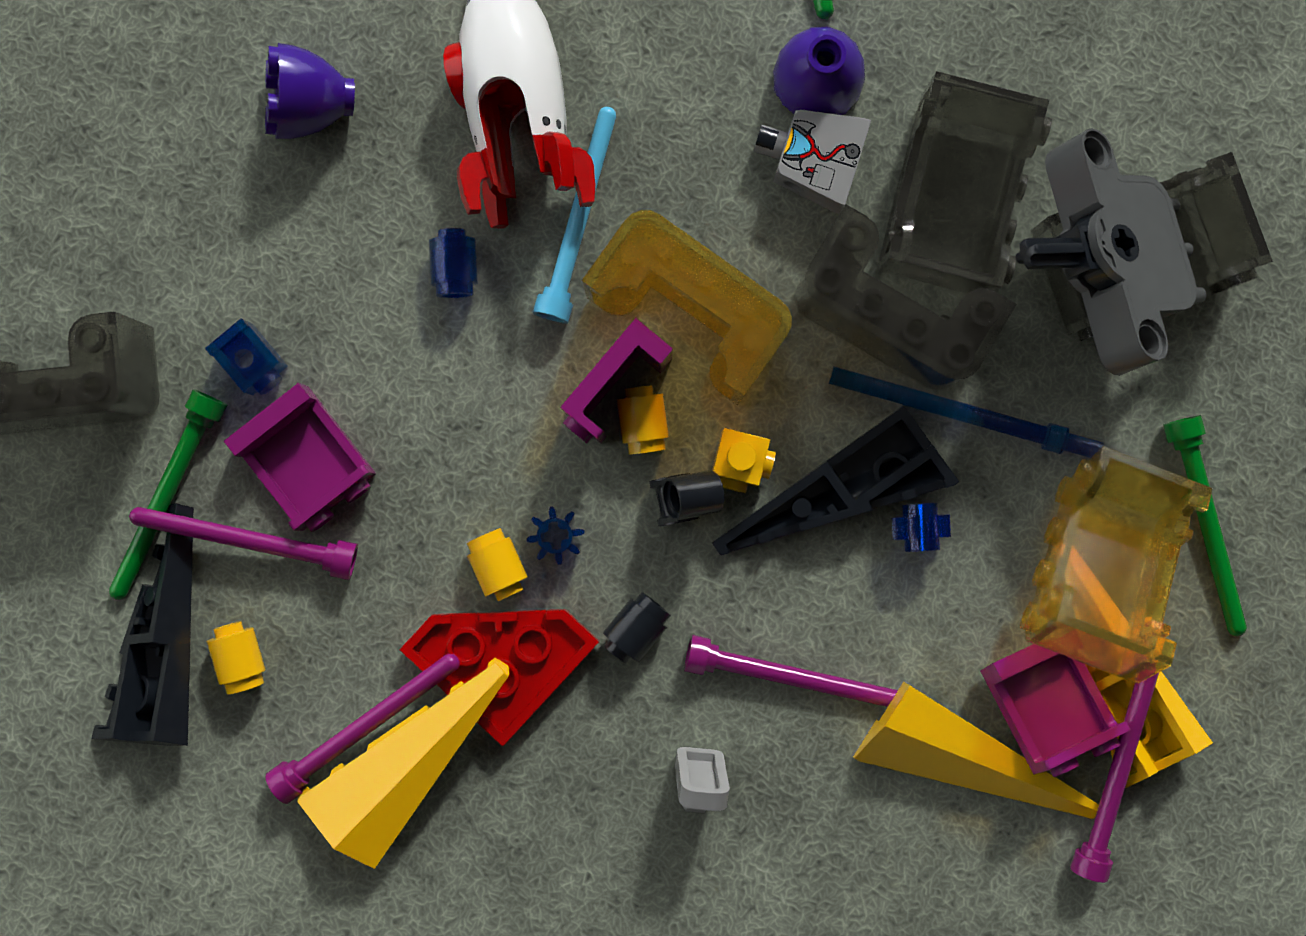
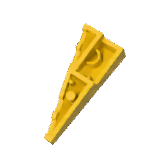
[297,658,509,869]

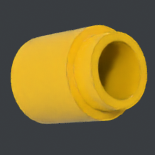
[617,385,669,455]
[466,528,528,601]
[206,621,266,694]

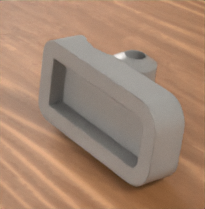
[675,747,730,813]

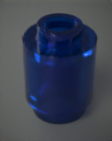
[429,228,478,298]

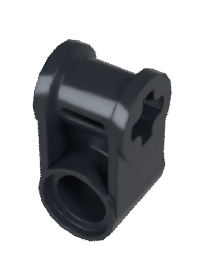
[649,470,725,527]

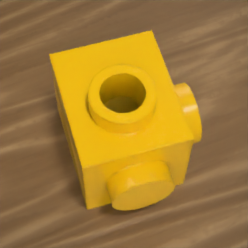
[712,428,776,493]

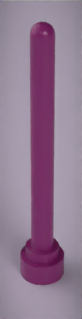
[129,507,358,580]
[684,635,898,707]
[265,654,460,804]
[1070,658,1160,883]

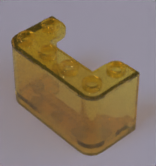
[582,210,792,406]
[1020,446,1213,684]

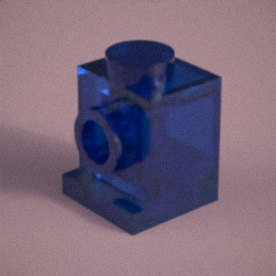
[205,318,288,396]

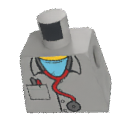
[753,110,871,214]

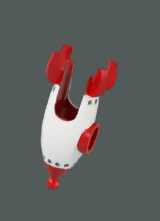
[443,0,596,229]

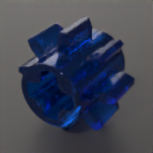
[891,503,951,552]
[526,506,586,565]

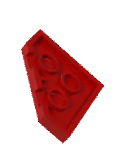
[399,609,600,746]

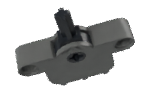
[1016,128,1207,376]

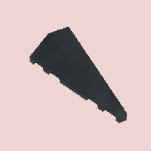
[712,406,959,556]
[91,503,194,746]

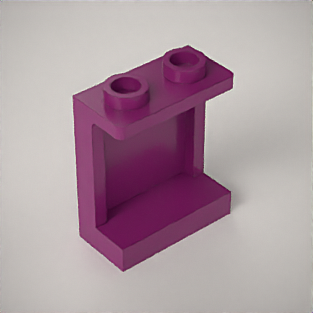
[560,318,673,444]
[224,383,376,532]
[980,624,1131,777]

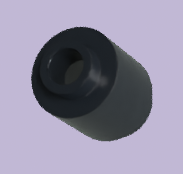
[603,592,671,664]

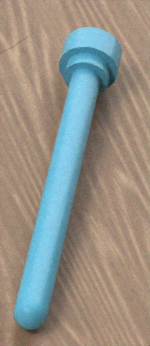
[532,107,616,324]

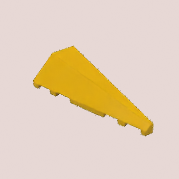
[1049,544,1213,788]
[853,681,1099,819]

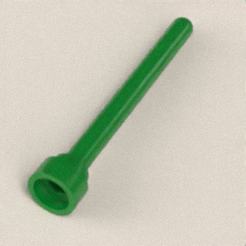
[109,389,228,600]
[1163,415,1247,637]

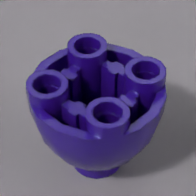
[773,27,865,115]
[265,43,355,139]

